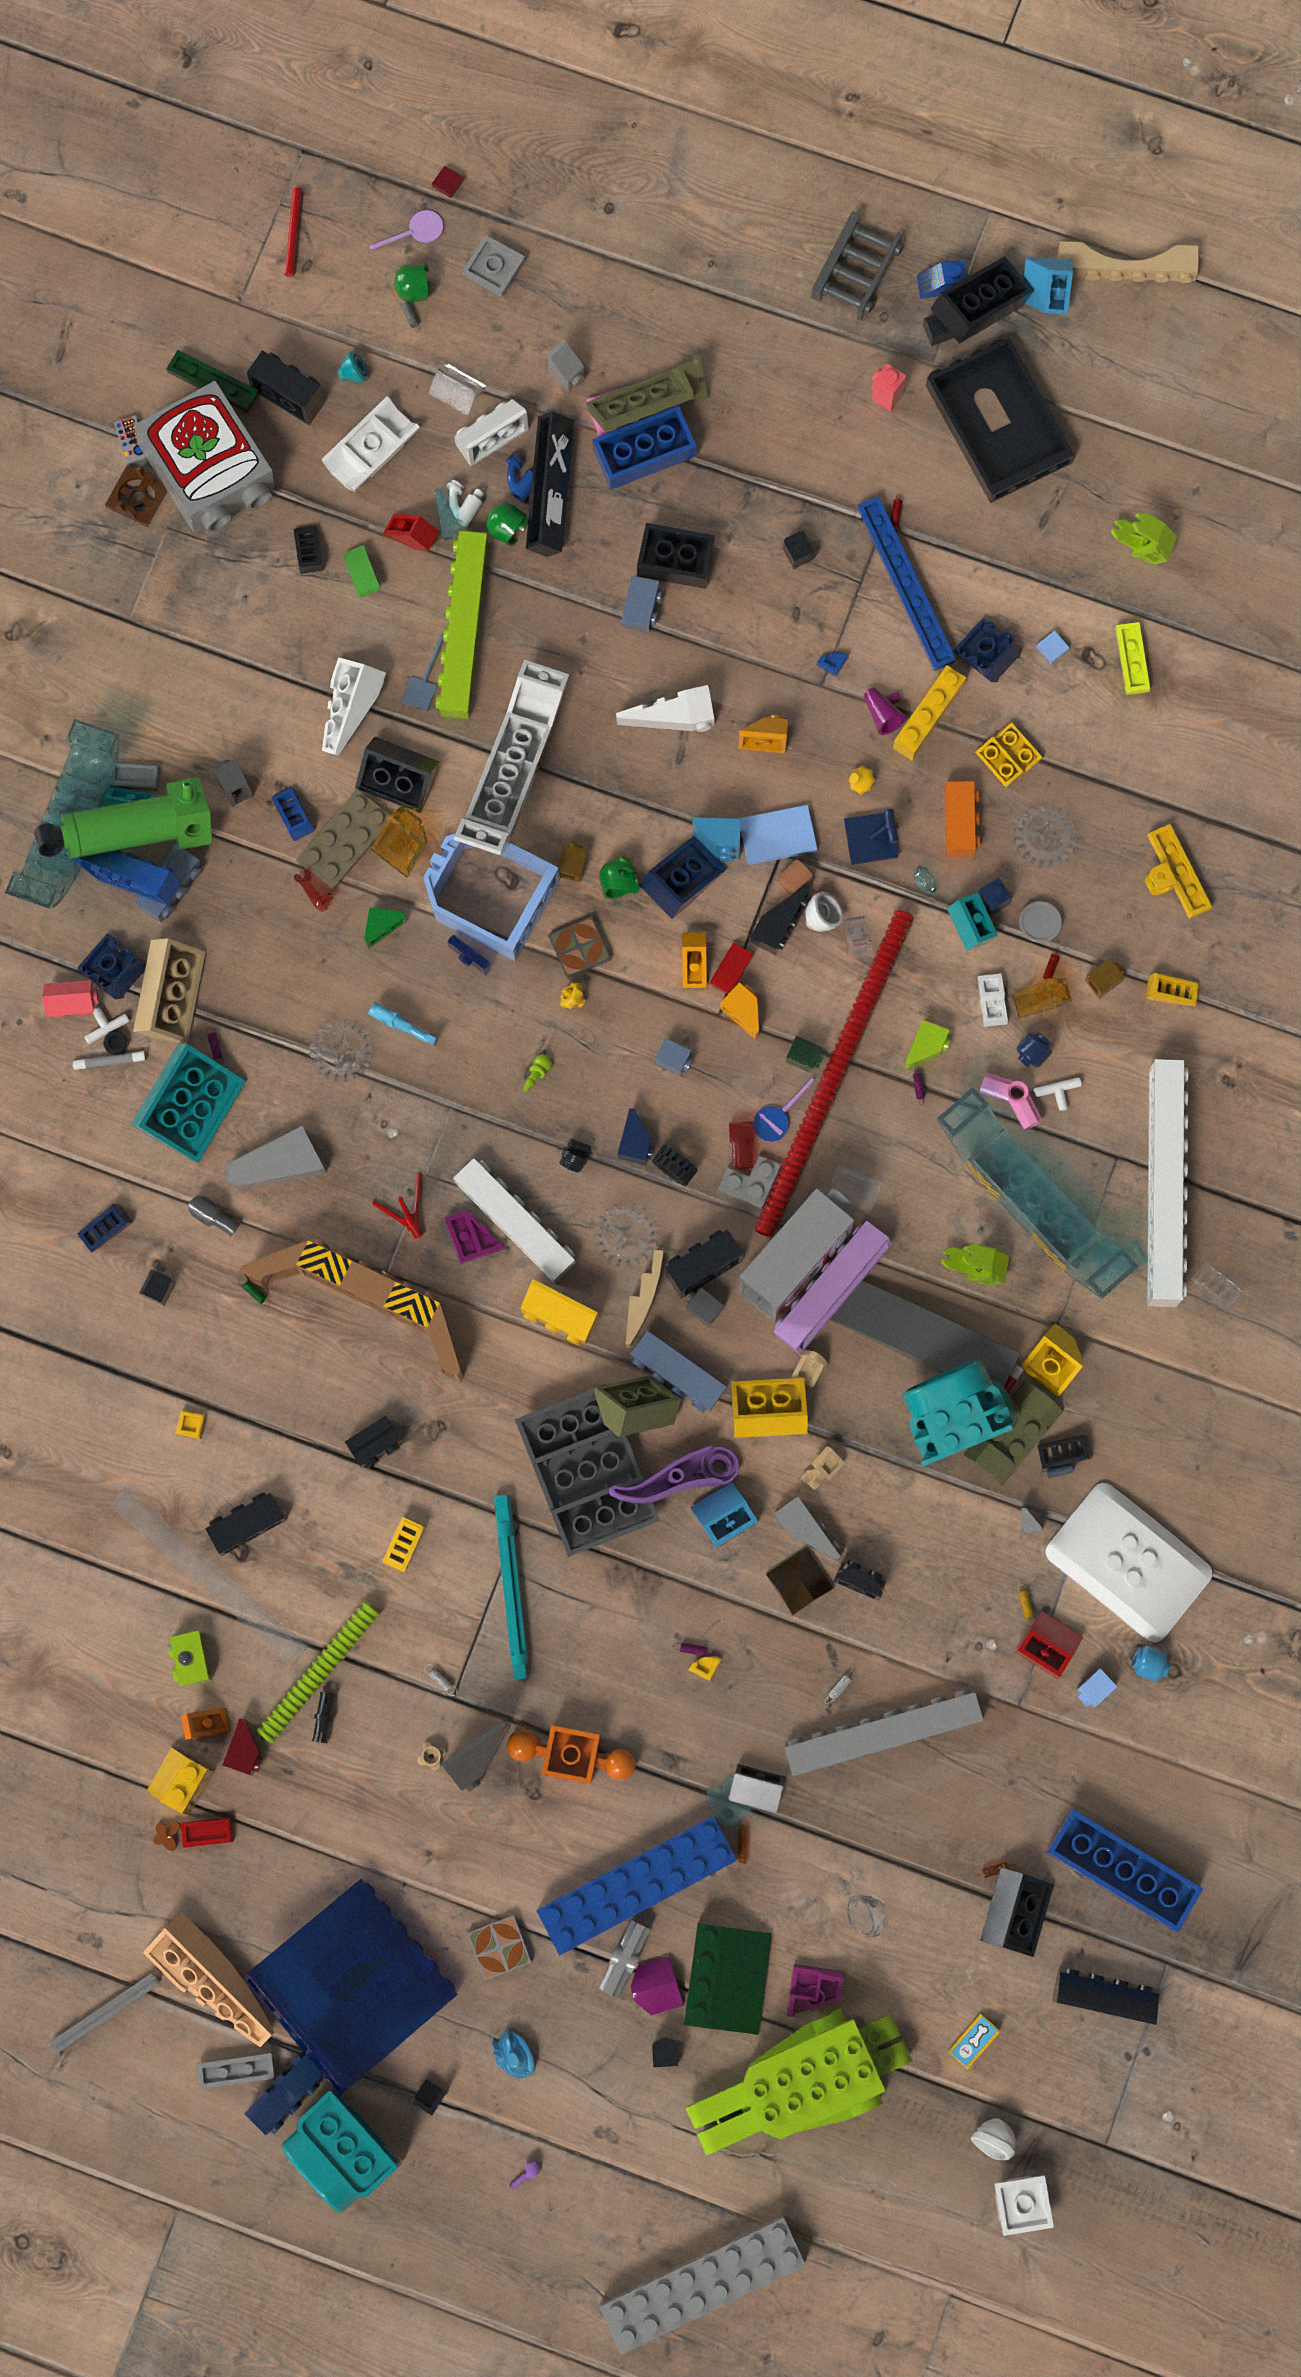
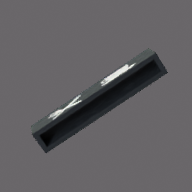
[526,411,574,557]

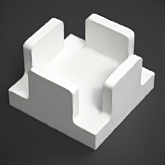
[994,2175,1054,2236]

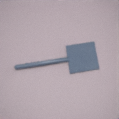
[401,634,443,711]

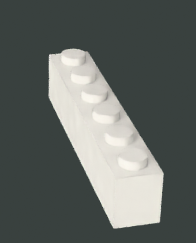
[453,1158,576,1284]

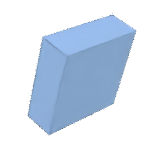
[1036,630,1069,664]

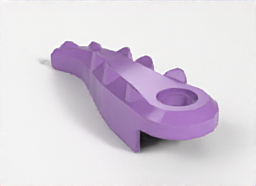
[609,1445,739,1503]

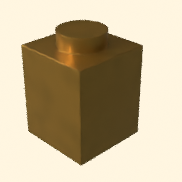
[558,843,588,883]
[1085,958,1124,999]

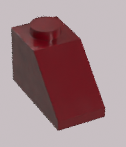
[222,1718,263,1776]

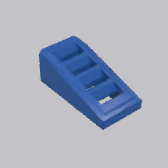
[271,787,314,841]

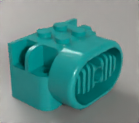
[902,1360,1019,1467]
[281,2087,403,2213]

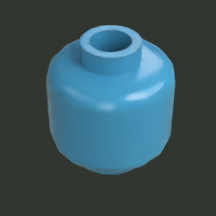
[1132,1646,1170,1682]

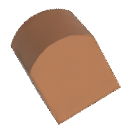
[777,859,813,895]

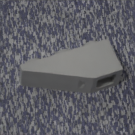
[773,1497,841,1562]

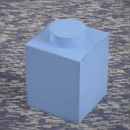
[1077,1669,1117,1708]

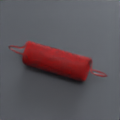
[890,494,903,529]
[1043,949,1060,986]

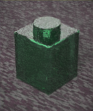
[786,1036,824,1074]

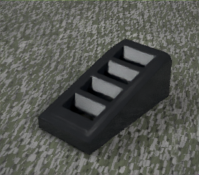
[294,525,324,574]
[1037,1435,1092,1469]

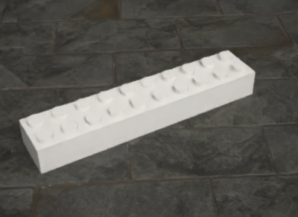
[1147,1059,1188,1307]

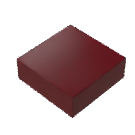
[432,166,464,198]

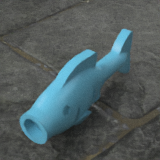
[368,1002,437,1046]

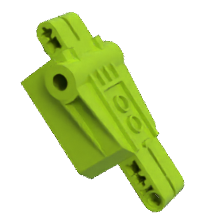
[685,2009,913,2155]

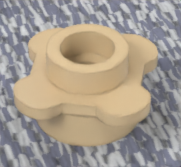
[417,1742,446,1771]

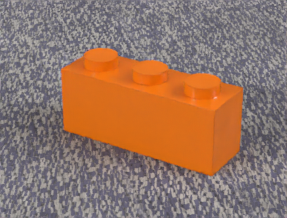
[944,781,980,857]

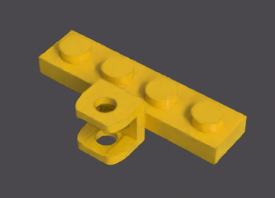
[1145,824,1212,919]

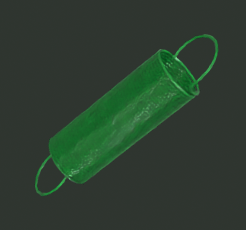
[239,1278,270,1307]

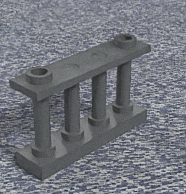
[811,211,904,321]

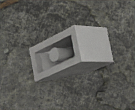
[547,339,585,391]

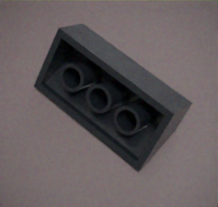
[1052,1968,1159,2025]

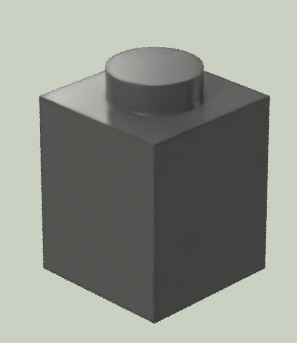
[686,1288,724,1328]

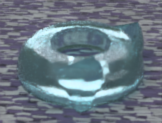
[914,865,937,894]

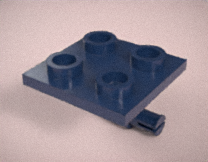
[844,809,899,865]

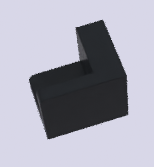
[411,2079,448,2116]

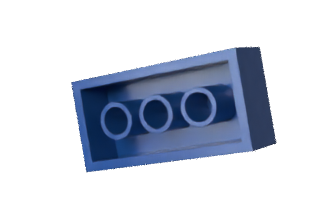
[592,405,697,490]

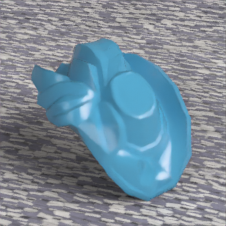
[492,2028,535,2078]

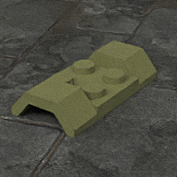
[964,1381,1063,1487]

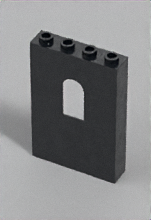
[926,338,1075,503]

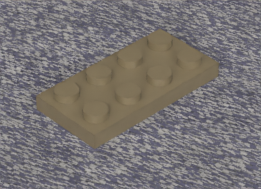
[296,789,394,891]

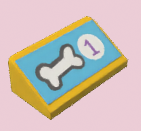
[948,2014,1001,2070]

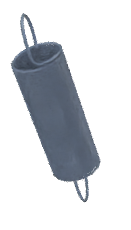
[1040,1463,1080,1478]

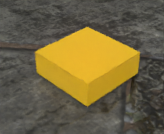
[176,1410,206,1439]

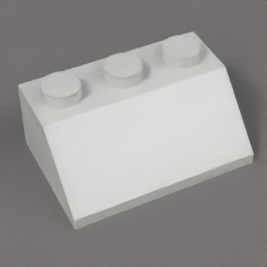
[454,399,529,466]

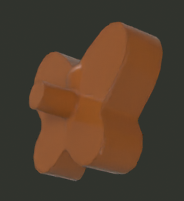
[153,1822,181,1851]

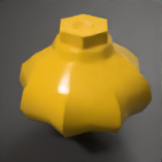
[848,765,875,795]
[560,982,586,1009]

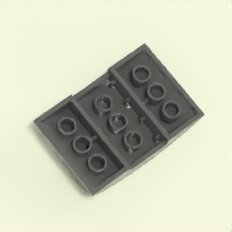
[515,1384,660,1557]

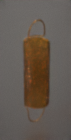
[977,1862,1016,1878]

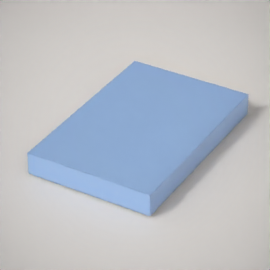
[739,805,817,866]

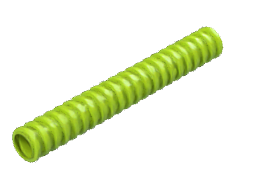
[257,1602,380,1744]

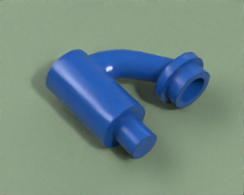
[506,455,533,502]

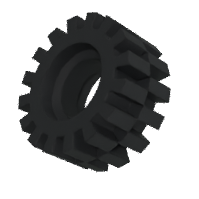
[652,1145,698,1186]

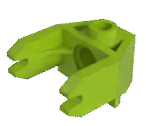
[1111,512,1177,565]
[940,1244,1009,1286]

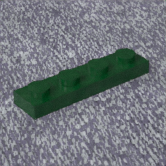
[166,350,259,413]

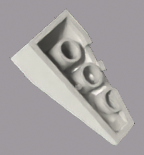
[616,685,714,732]

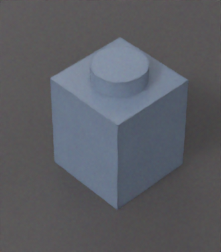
[655,1038,693,1077]

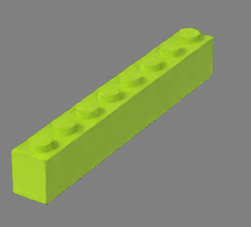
[436,531,488,719]

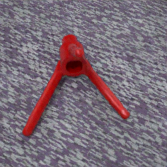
[372,1173,423,1239]

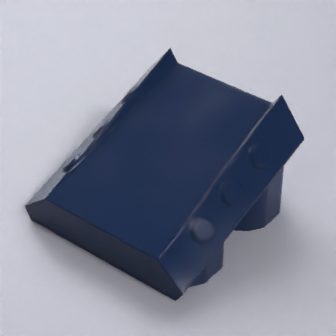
[954,618,1022,682]
[78,934,146,1000]

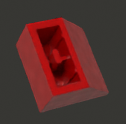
[1015,1611,1083,1679]

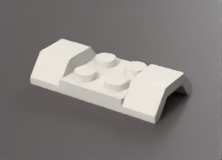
[321,396,420,492]

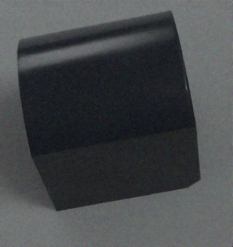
[923,314,954,346]
[783,531,817,569]
[139,1269,175,1306]
[652,2037,678,2068]

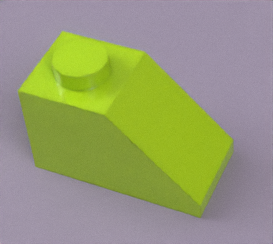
[904,1020,951,1070]

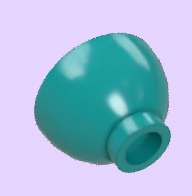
[337,351,368,383]

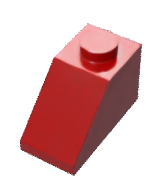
[383,514,439,551]

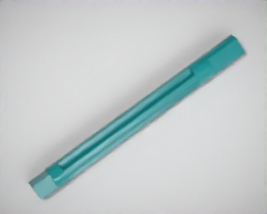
[494,1495,529,1680]

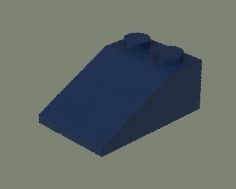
[639,836,726,919]

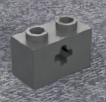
[214,759,253,807]

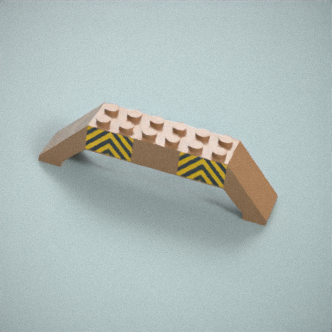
[239,1239,463,1382]

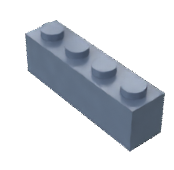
[630,1331,727,1413]

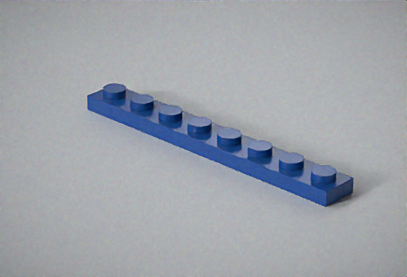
[857,496,956,672]

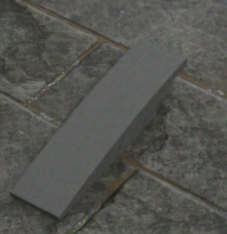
[830,1281,1020,1386]

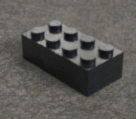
[931,256,1034,344]

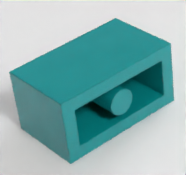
[947,892,998,951]

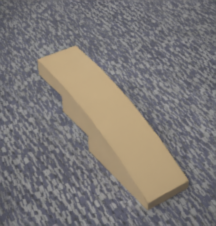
[625,1250,664,1348]

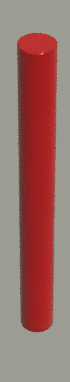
[284,187,302,277]

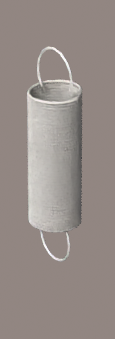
[424,1664,457,1696]
[826,1672,854,1704]

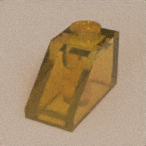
[1012,978,1072,1018]

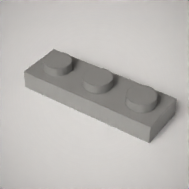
[197,2053,275,2089]

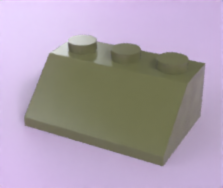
[594,1375,681,1437]

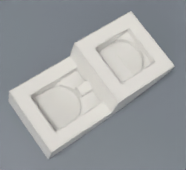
[977,974,1008,1027]

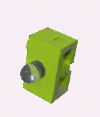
[167,1631,212,1687]

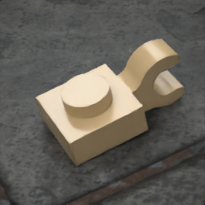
[801,1446,845,1490]

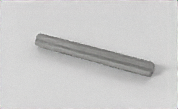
[49,1974,159,2053]

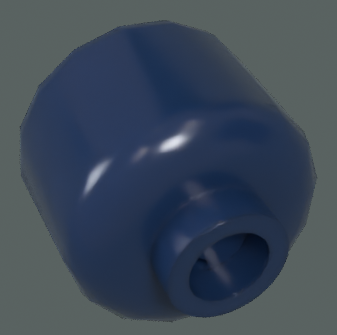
[1017,1032,1052,1067]

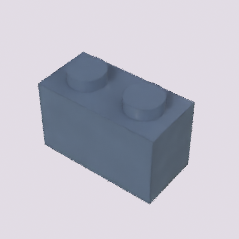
[622,576,663,633]

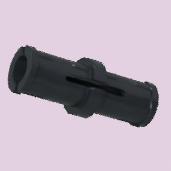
[312,1692,336,1744]

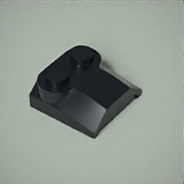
[833,1560,886,1601]

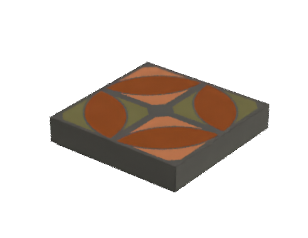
[548,916,611,979]

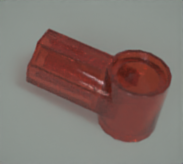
[729,1121,754,1170]

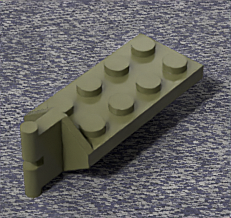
[586,355,709,432]

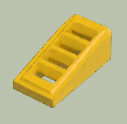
[1146,973,1199,1007]
[382,1517,426,1573]

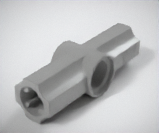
[599,1920,651,1998]

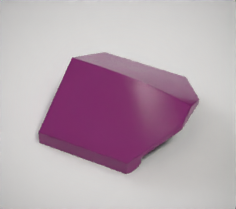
[631,1957,683,2015]

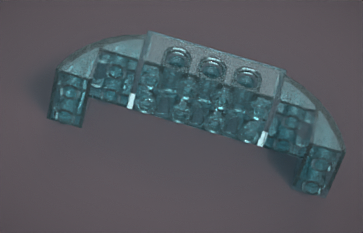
[5,719,119,909]

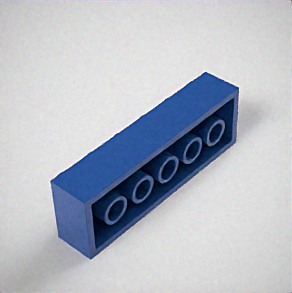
[1045,1809,1203,1932]

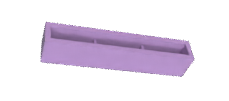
[774,1221,893,1355]

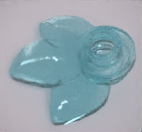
[707,1776,754,1826]

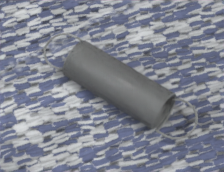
[401,302,419,332]

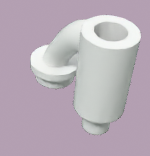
[446,480,484,527]

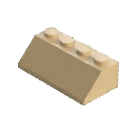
[133,938,206,1043]

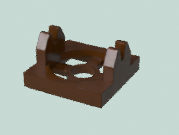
[105,465,167,527]

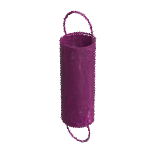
[206,1027,224,1065]
[913,1066,925,1106]
[673,1643,714,1657]

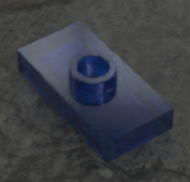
[447,935,491,975]

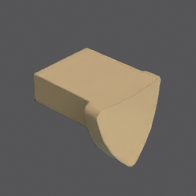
[791,1350,828,1389]

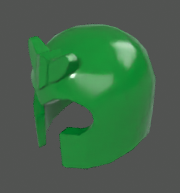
[394,264,430,302]
[486,503,527,546]
[599,855,639,899]

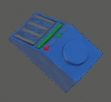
[917,260,967,299]

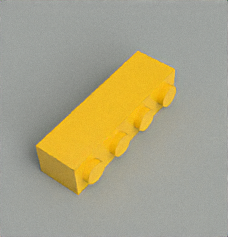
[893,665,966,761]

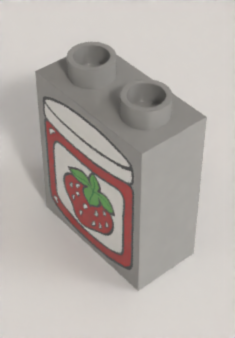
[134,381,274,533]
[738,1188,854,1323]

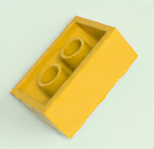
[520,1279,599,1346]
[731,1378,808,1438]

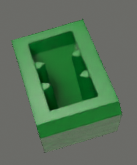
[364,907,407,949]

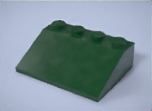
[684,1923,772,2035]

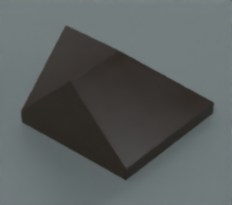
[766,1547,834,1616]

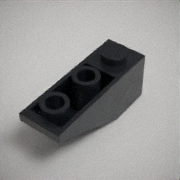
[750,886,811,955]

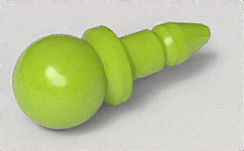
[524,1054,552,1091]

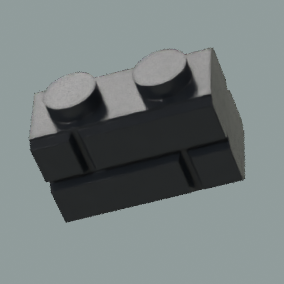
[345,1416,402,1469]

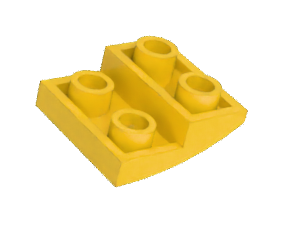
[975,722,1043,788]

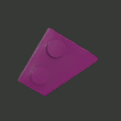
[444,1210,505,1265]

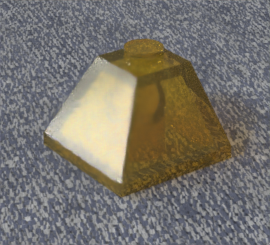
[371,805,428,878]

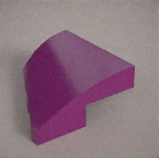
[787,1964,844,2017]

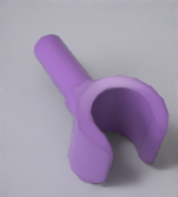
[509,2160,540,2190]

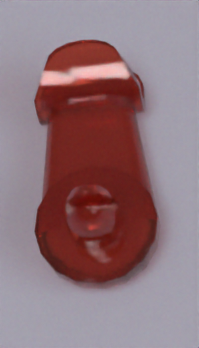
[294,869,333,912]

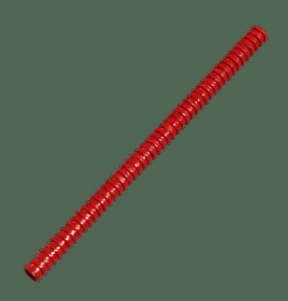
[754,910,914,1238]

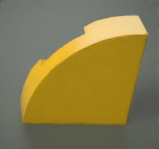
[688,1656,721,1681]

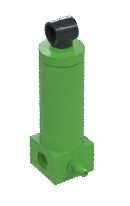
[34,777,212,859]

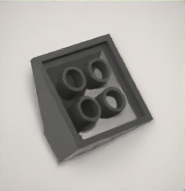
[441,1720,509,1792]

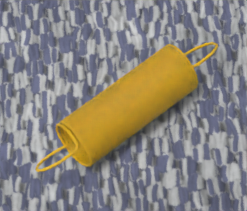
[1018,1584,1034,1625]

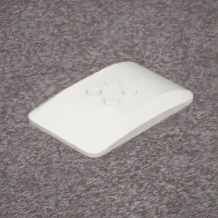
[1046,1483,1212,1643]

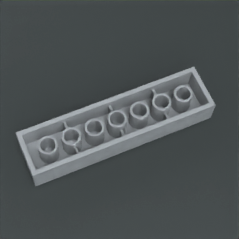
[599,2216,806,2355]

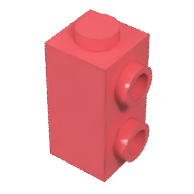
[871,363,906,412]
[42,980,99,1017]

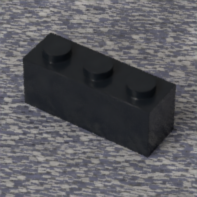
[205,1492,286,1556]

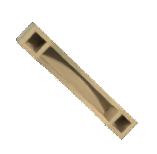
[1057,241,1198,283]

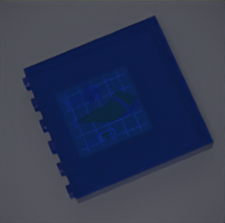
[243,1879,458,2096]

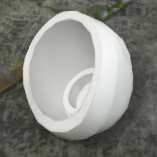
[805,892,844,932]
[971,2118,1016,2160]

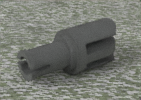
[188,1196,240,1237]

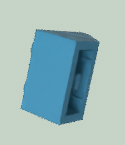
[1024,257,1073,315]
[690,1482,758,1549]

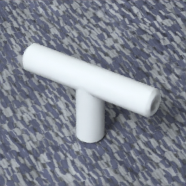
[85,1007,130,1044]
[1034,1077,1082,1111]

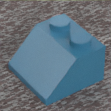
[693,817,741,862]

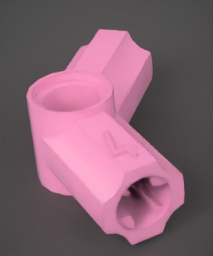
[979,1072,1043,1130]

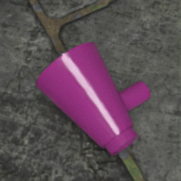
[864,688,906,735]

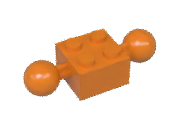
[507,1725,636,1785]

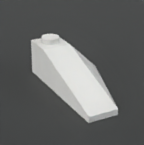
[322,658,386,756]

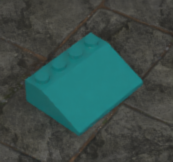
[131,1043,246,1163]

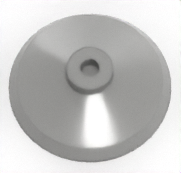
[1019,901,1062,943]

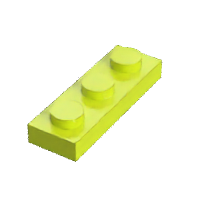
[1115,622,1150,695]

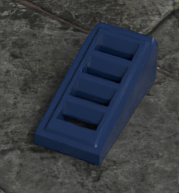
[77,1204,133,1253]

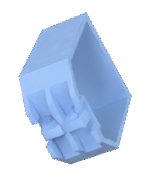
[423,833,560,961]

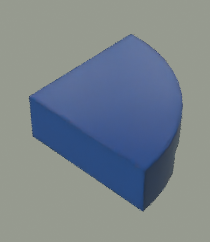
[816,652,849,677]

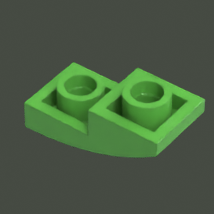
[343,545,381,598]

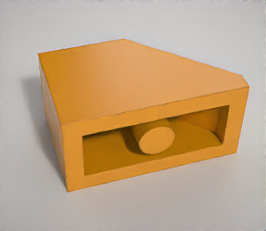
[682,932,707,988]
[720,982,759,1040]

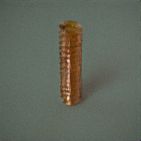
[737,1824,748,1865]

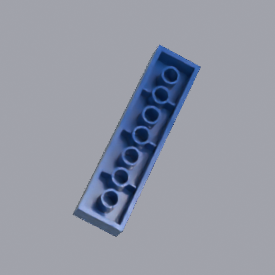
[536,1816,737,1956]

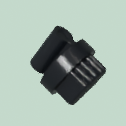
[559,1138,591,1173]

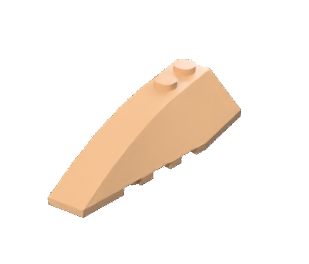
[143,1912,274,2047]

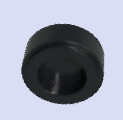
[103,1031,128,1055]

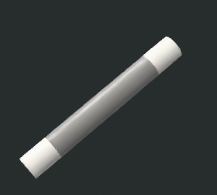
[73,1051,146,1070]

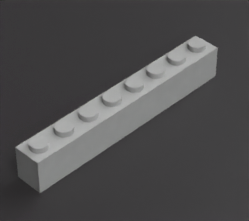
[784,1689,984,1777]

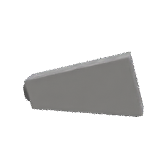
[224,1126,326,1191]

